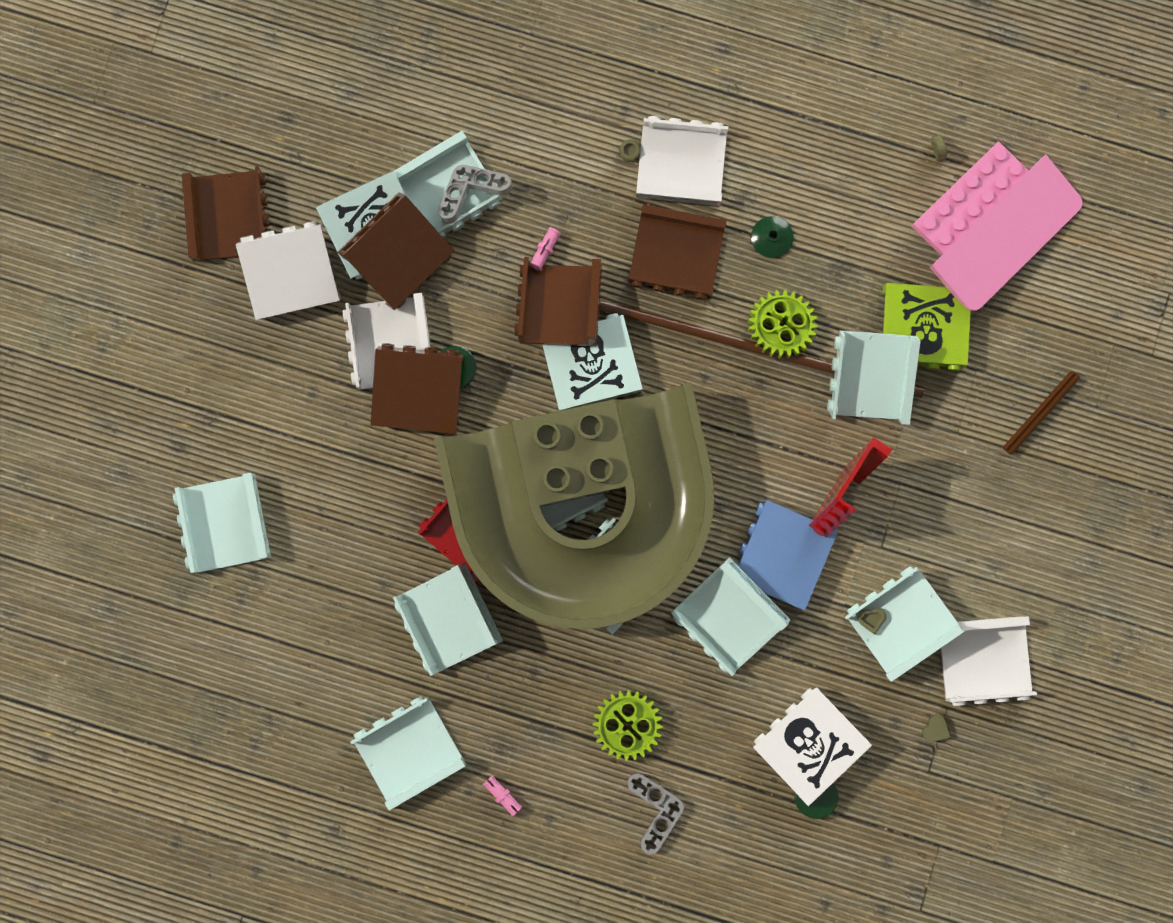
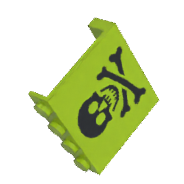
[882,283,971,371]

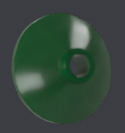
[751,216,793,258]

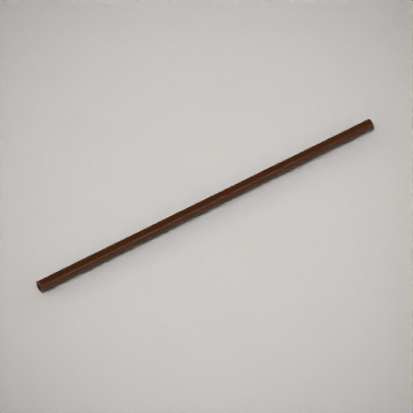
[599,300,924,398]

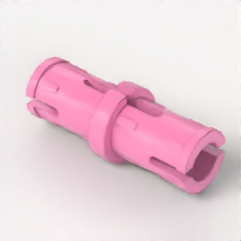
[529,227,561,271]
[482,775,522,816]

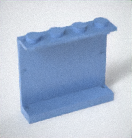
[735,500,838,610]

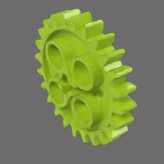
[748,290,818,359]
[592,690,663,761]

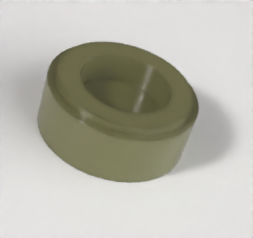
[619,139,640,162]

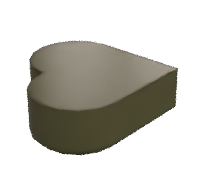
[931,135,947,162]
[858,608,886,635]
[922,714,950,742]

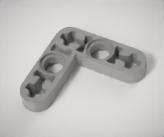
[438,165,513,223]
[628,773,684,854]

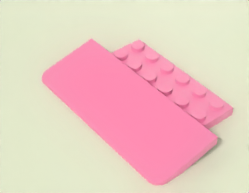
[911,141,1082,311]

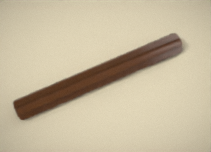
[1003,371,1080,455]

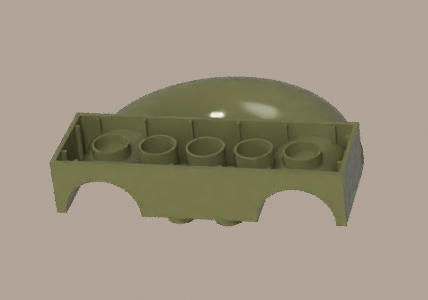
[434,383,714,629]

